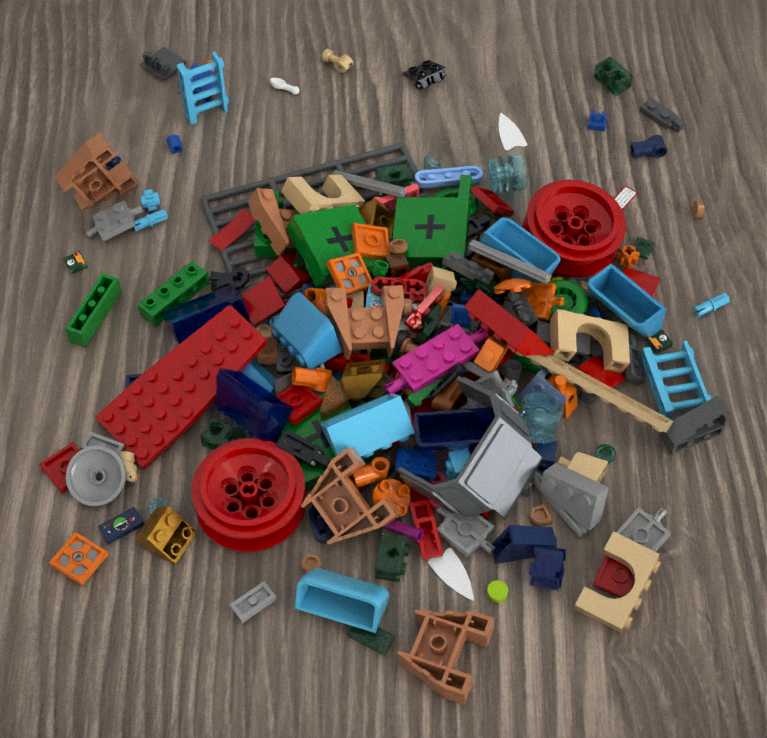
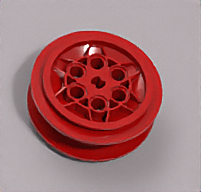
[522,180,626,277]
[191,438,306,552]

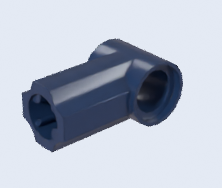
[630,135,667,158]

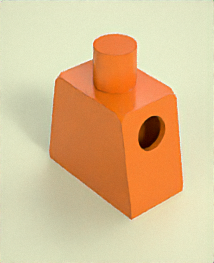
[474,335,508,373]
[547,374,578,419]

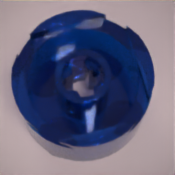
[529,545,566,591]

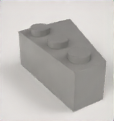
[540,463,609,531]

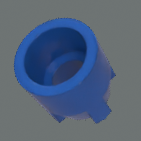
[166,134,183,154]

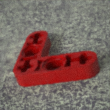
[370,277,427,333]

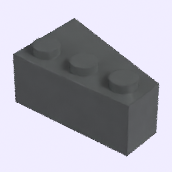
[531,320,591,364]
[660,395,730,455]

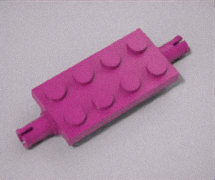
[384,324,489,394]

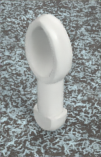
[270,78,299,95]

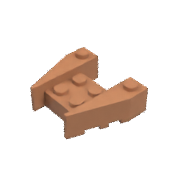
[55,132,140,211]
[248,188,321,256]
[324,285,405,360]
[301,447,402,544]
[397,610,494,705]

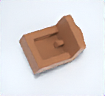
[258,336,277,365]

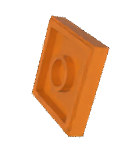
[351,223,391,261]

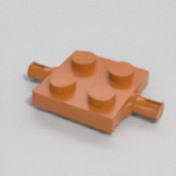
[504,282,564,321]

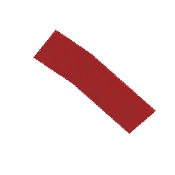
[208,208,255,251]

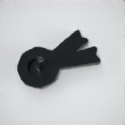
[209,267,250,292]

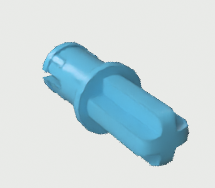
[134,209,168,232]
[693,293,730,317]

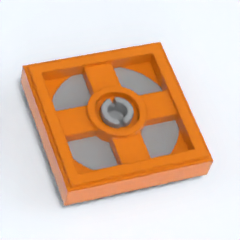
[326,252,373,295]
[49,532,109,586]

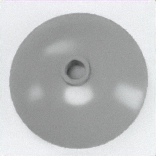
[66,445,126,506]

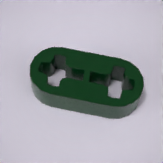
[370,348,404,370]

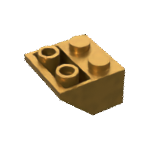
[135,506,197,564]

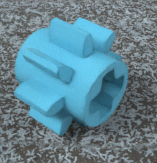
[140,189,160,211]

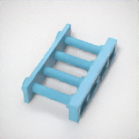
[176,51,229,125]
[641,341,712,420]

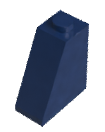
[492,525,557,564]

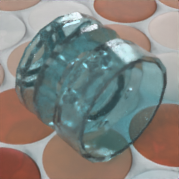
[488,153,527,194]
[519,392,564,443]

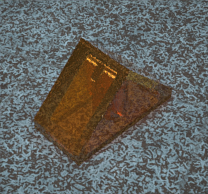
[320,377,348,420]

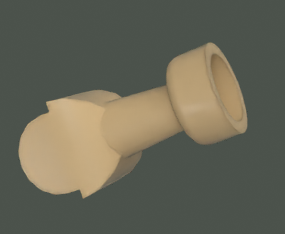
[321,49,353,73]

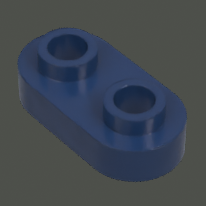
[309,505,334,544]

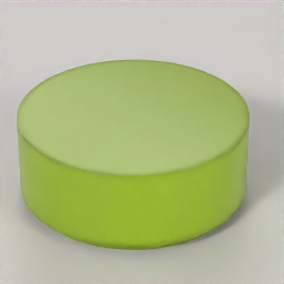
[487,580,508,603]

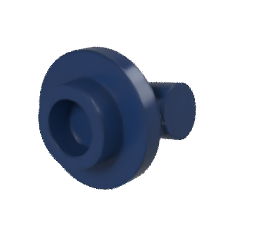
[105,156,121,171]

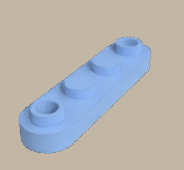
[414,166,483,188]

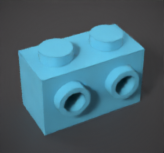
[445,448,471,481]

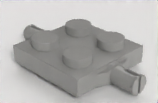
[85,200,144,241]
[459,371,517,423]
[436,505,495,558]
[616,507,671,552]

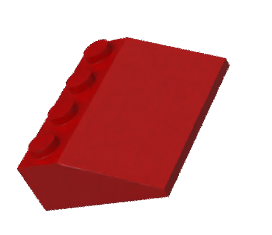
[464,289,554,356]

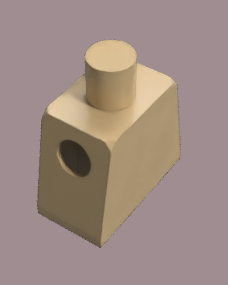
[557,452,608,483]

